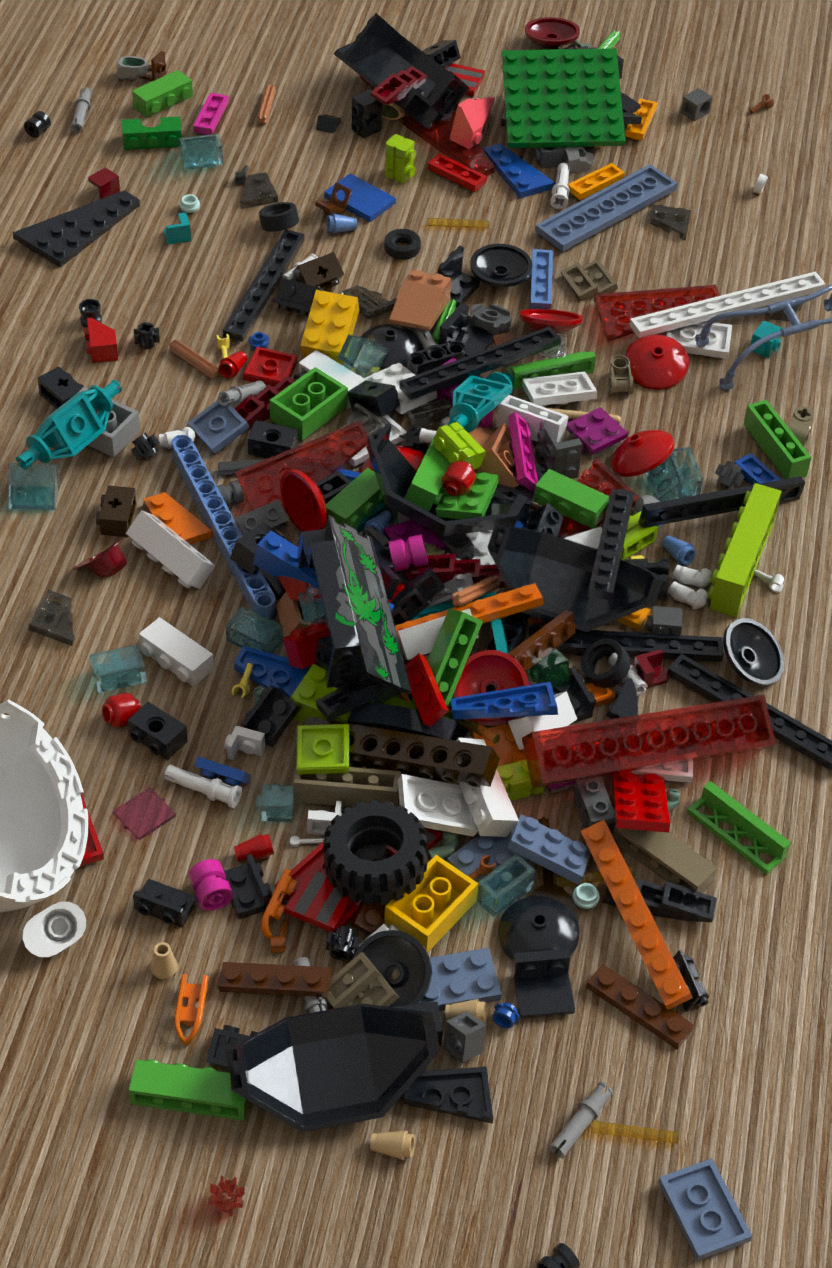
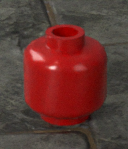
[442,461,476,496]
[101,692,141,728]

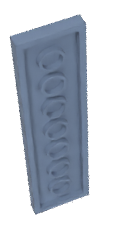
[535,164,678,252]

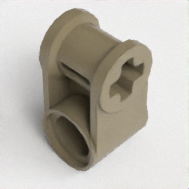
[608,355,633,395]
[787,406,814,448]

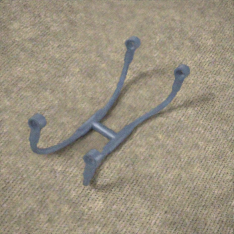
[695,284,832,391]

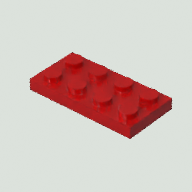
[612,771,670,833]

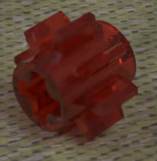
[208,1176,245,1216]

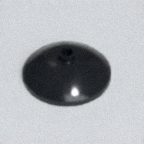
[470,244,532,288]
[358,324,422,370]
[723,618,784,686]
[498,896,580,960]
[352,930,432,1007]

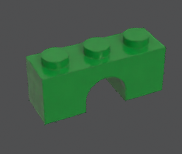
[121,116,182,150]

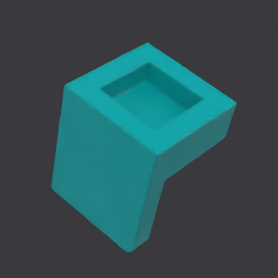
[163,212,191,245]

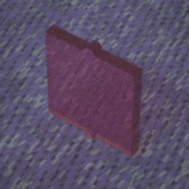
[113,787,176,840]

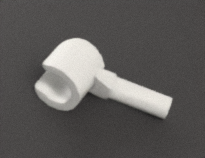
[754,570,784,593]

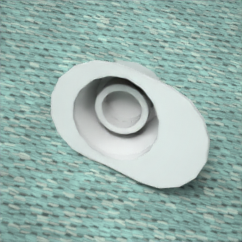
[22,902,86,957]

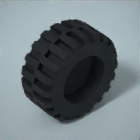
[323,800,427,905]

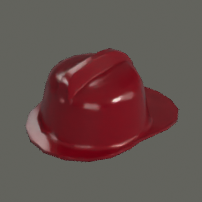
[72,539,127,577]

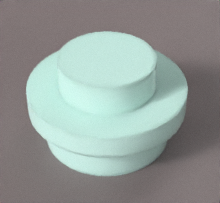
[180,194,200,213]
[573,883,600,909]

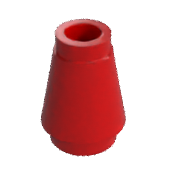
[218,351,247,378]
[234,833,274,862]

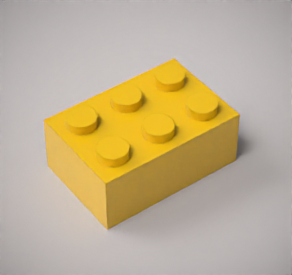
[300,290,359,366]
[384,855,478,952]

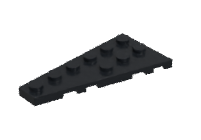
[13,190,140,268]

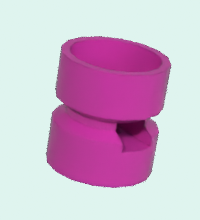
[389,534,428,572]
[188,859,233,911]

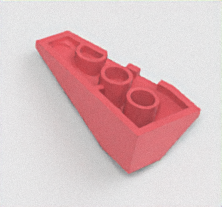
[450,96,495,149]

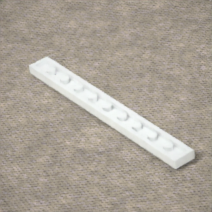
[630,271,826,338]

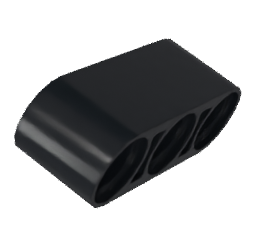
[407,341,466,375]

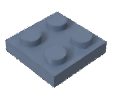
[187,400,250,454]

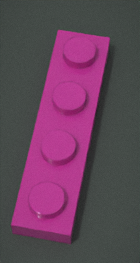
[508,412,538,492]

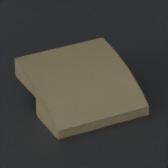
[560,259,618,299]
[327,952,399,1008]

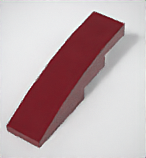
[370,66,427,105]
[235,375,295,433]
[406,554,506,588]

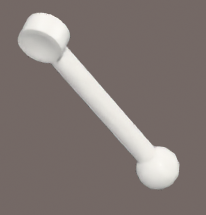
[290,836,325,847]

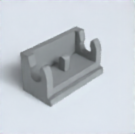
[426,573,473,608]

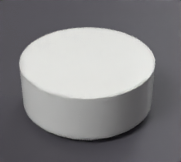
[753,174,768,195]

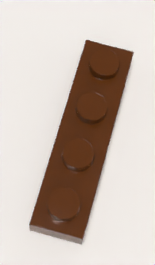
[508,610,576,672]
[217,962,332,998]
[586,964,694,1050]

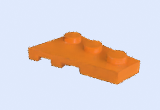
[143,492,213,545]

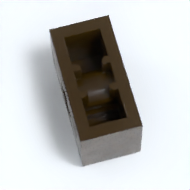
[292,252,345,288]
[96,485,137,537]

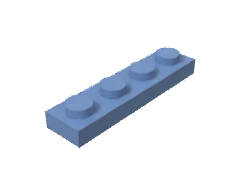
[530,249,553,309]

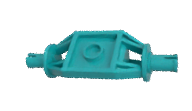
[448,372,513,433]
[16,380,122,469]

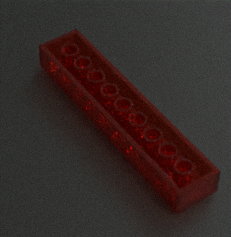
[522,695,776,788]

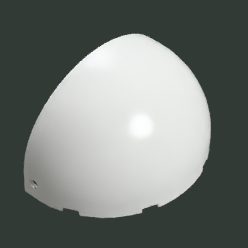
[0,699,88,913]

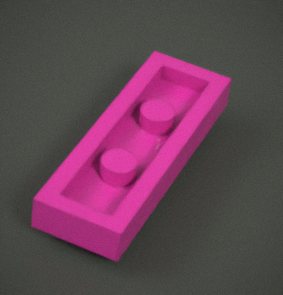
[193,93,229,135]

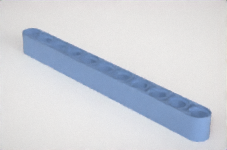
[172,435,276,623]

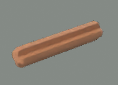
[257,85,276,124]
[169,340,220,379]
[451,576,501,607]

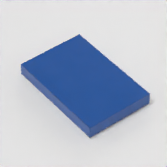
[324,173,396,222]

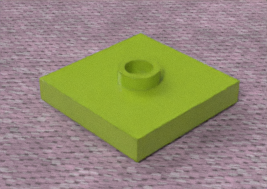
[296,724,349,774]

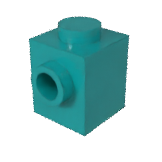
[751,321,782,358]

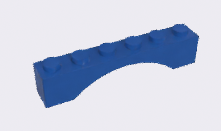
[253,531,394,613]

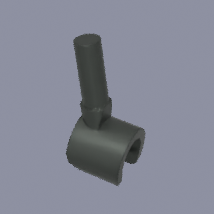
[235,165,249,184]

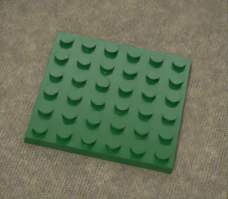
[501,48,625,148]

